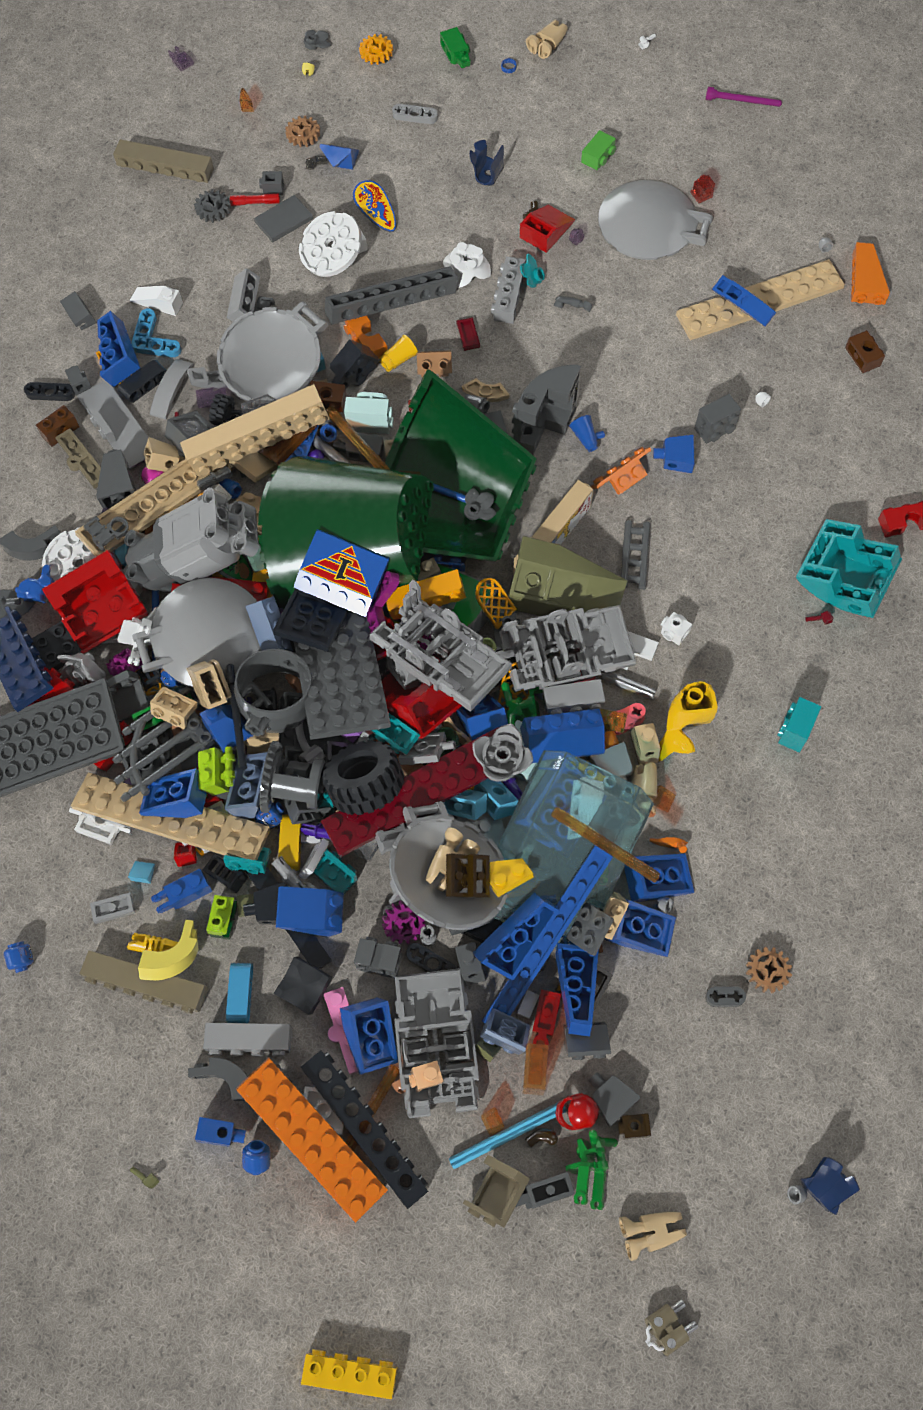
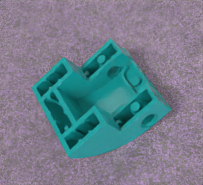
[796,519,902,618]

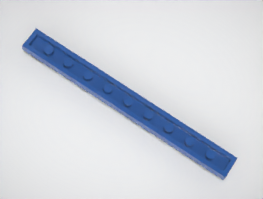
[482,845,613,1023]

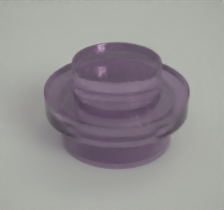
[569,228,584,245]

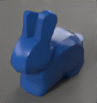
[15,565,54,603]

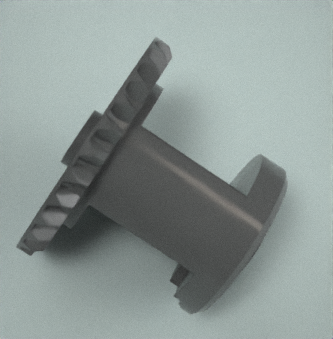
[260,741,326,813]

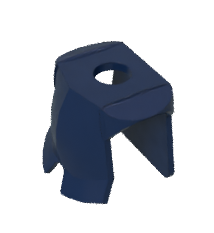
[469,140,504,186]
[800,1157,860,1215]

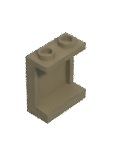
[463,1155,530,1228]

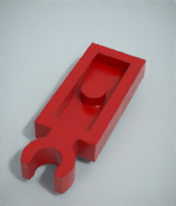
[532,989,561,1050]

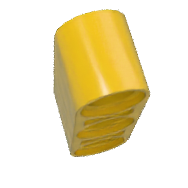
[278,814,301,871]

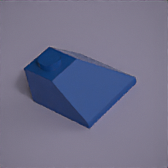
[200,704,254,753]

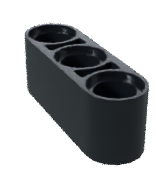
[118,360,167,403]

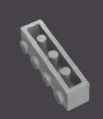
[491,256,526,324]
[203,1023,292,1057]

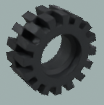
[209,393,235,426]

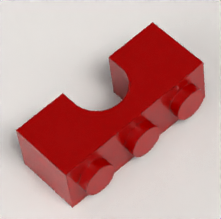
[878,500,923,538]

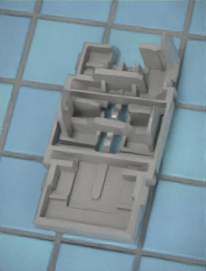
[499,605,637,691]

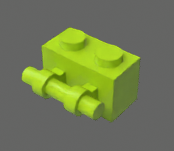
[198,747,235,796]

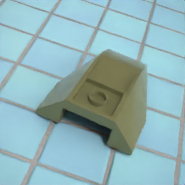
[504,536,627,616]

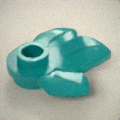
[520,253,545,288]

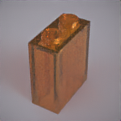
[522,1043,548,1095]

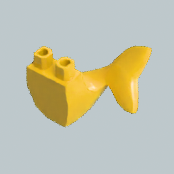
[658,681,718,762]

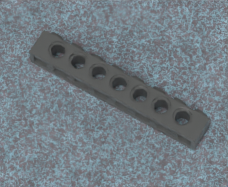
[325,266,458,325]

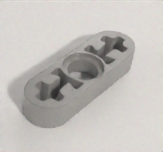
[392,104,438,124]

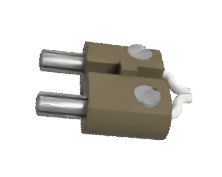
[645,1300,698,1356]

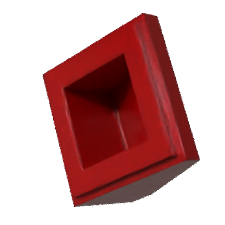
[173,842,197,867]

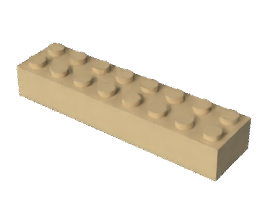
[180,384,329,476]

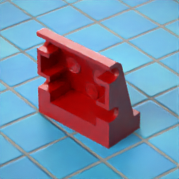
[42,550,149,654]
[381,657,462,739]

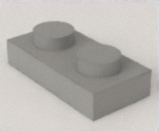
[90,893,135,924]

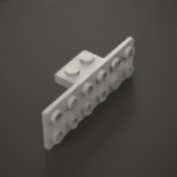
[77,380,149,470]

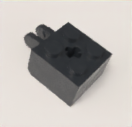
[330,339,380,388]

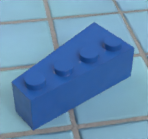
[97,311,140,387]
[473,892,560,981]

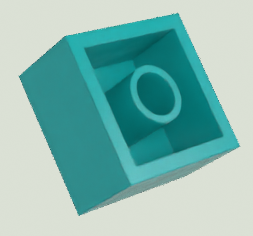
[777,697,822,753]

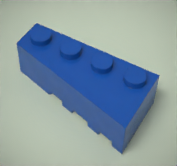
[555,943,599,1037]

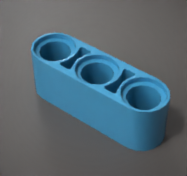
[226,963,253,1023]

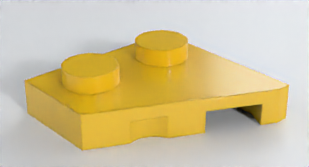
[490,858,534,897]

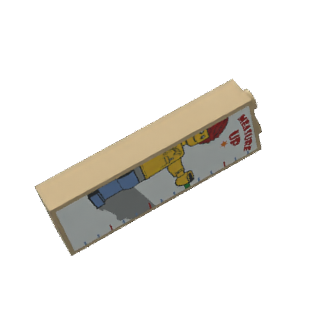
[513,480,593,576]

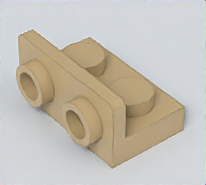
[150,686,197,729]
[603,892,629,940]

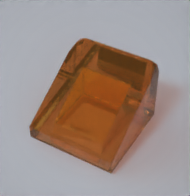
[239,88,254,112]
[653,785,676,812]
[481,1107,504,1135]

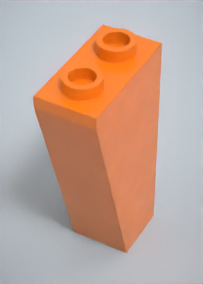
[851,242,890,305]

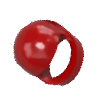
[555,1093,599,1130]

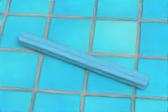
[449,1103,567,1169]

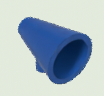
[569,415,605,452]

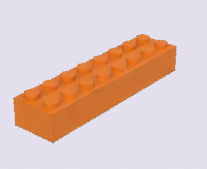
[236,1057,388,1223]

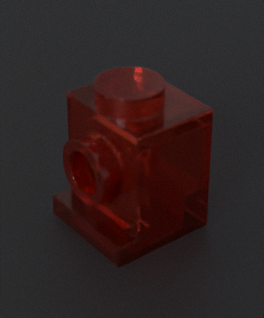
[690,175,715,204]

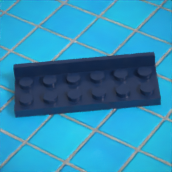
[0,606,54,712]

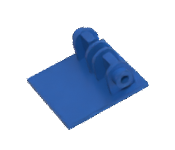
[427,554,466,572]

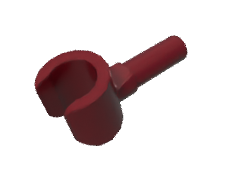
[805,611,834,625]

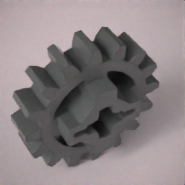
[194,189,231,223]

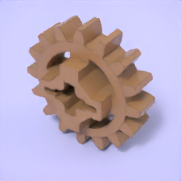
[285,116,320,148]
[746,947,792,993]

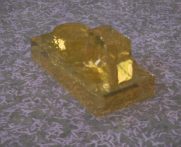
[600,708,627,733]

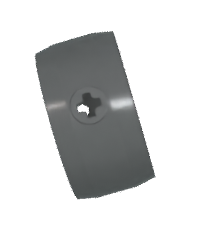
[234,649,313,737]

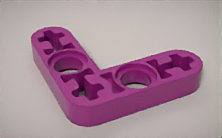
[366,571,399,642]

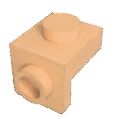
[408,1061,444,1092]

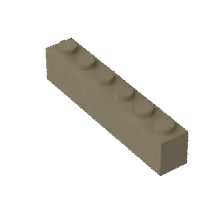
[113,139,214,183]
[79,950,208,1014]

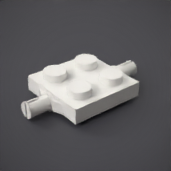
[69,807,134,845]

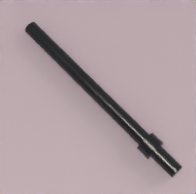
[226,664,247,770]

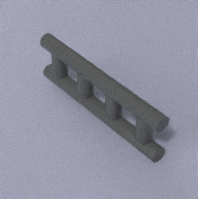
[621,520,650,590]

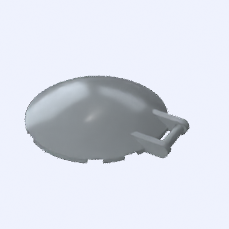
[598,180,713,260]
[217,301,328,405]
[132,578,261,687]
[389,801,508,930]

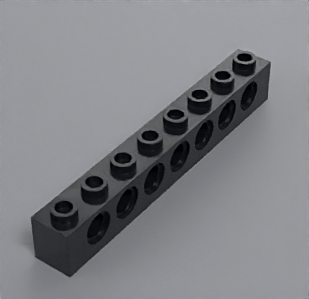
[300,1050,428,1209]

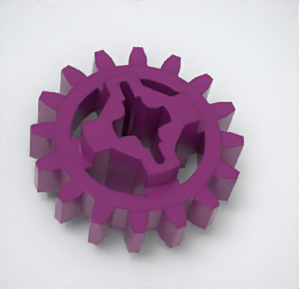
[106,648,143,677]
[382,900,426,944]

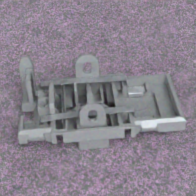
[370,580,512,712]

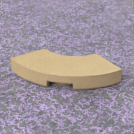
[462,378,510,402]

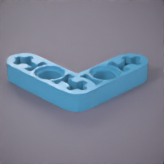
[132,308,181,357]

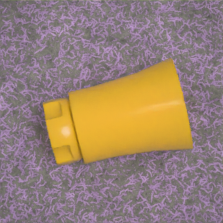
[379,335,418,372]

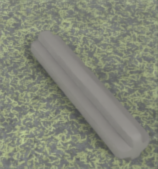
[601,672,656,699]

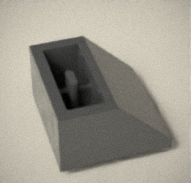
[563,1021,611,1060]

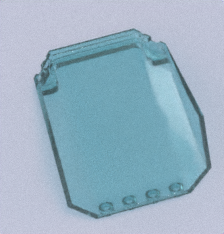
[494,750,654,948]

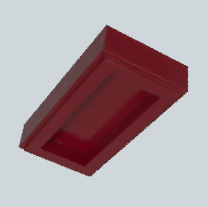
[456,317,480,351]

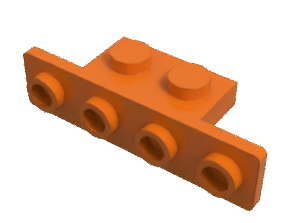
[591,447,651,495]

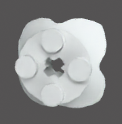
[443,242,491,288]

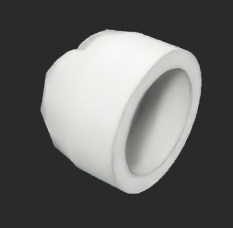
[755,392,771,408]

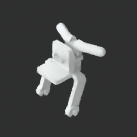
[117,607,158,666]

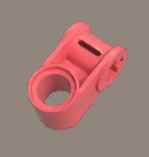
[607,703,646,735]

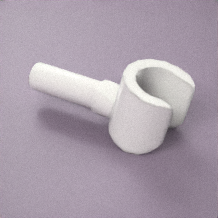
[638,34,656,50]

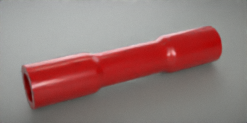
[230,193,280,206]

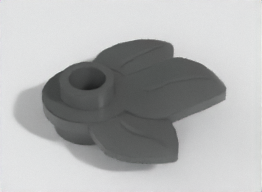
[303,30,331,50]
[464,488,496,520]

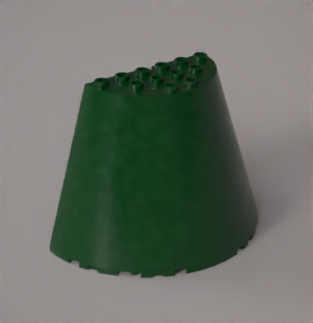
[381,369,537,562]
[258,456,434,609]

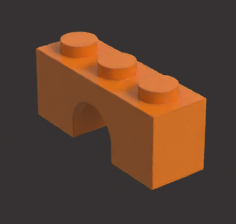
[344,316,387,358]

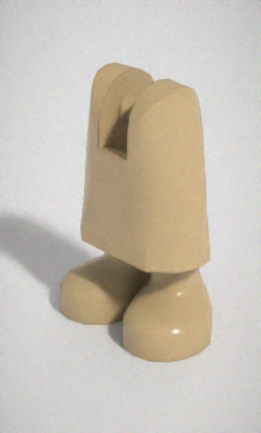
[526,20,568,59]
[629,762,657,819]
[426,827,480,892]
[619,1212,687,1261]

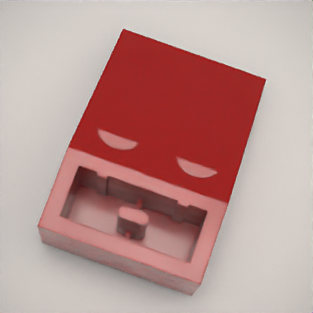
[520,204,575,253]

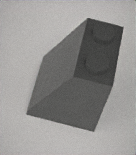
[96,449,136,511]

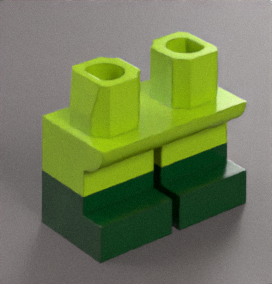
[206,895,238,940]

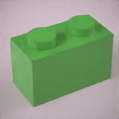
[581,130,616,170]

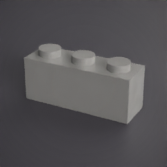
[227,268,260,322]
[542,679,605,715]

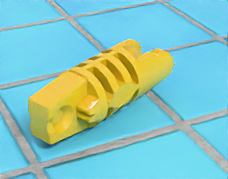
[127,933,178,953]

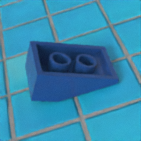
[455,694,508,741]
[139,768,207,818]
[623,854,694,902]
[276,886,344,937]
[604,899,676,957]
[340,997,398,1075]

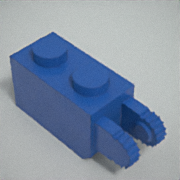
[151,869,213,914]

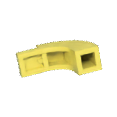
[138,920,198,980]

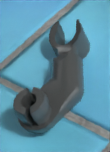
[554,296,592,312]

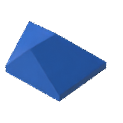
[320,144,359,170]

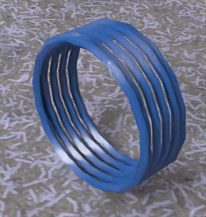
[501,58,517,73]

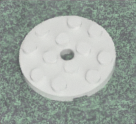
[299,211,362,277]
[42,527,115,582]

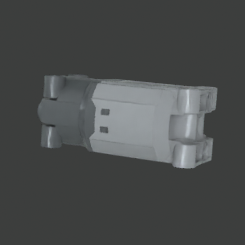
[124,488,259,594]

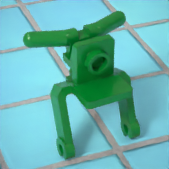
[501,682,543,726]
[565,1129,618,1210]

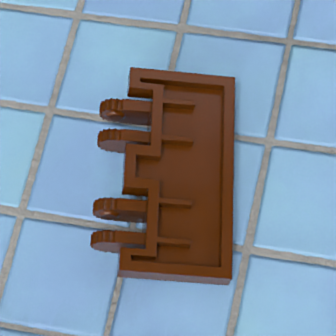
[258,425,318,466]

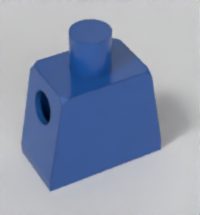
[653,435,694,473]
[195,1117,246,1147]

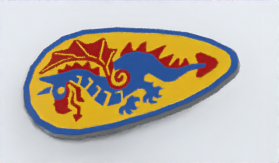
[353,180,396,232]

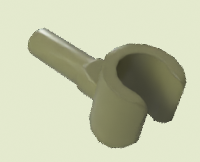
[130,1167,159,1189]

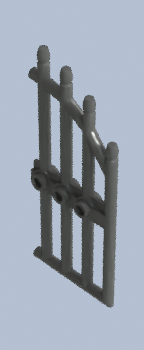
[112,681,273,802]

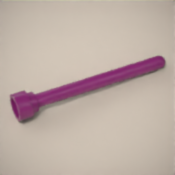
[705,86,782,107]

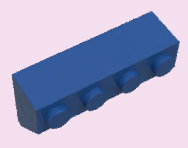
[520,708,605,763]

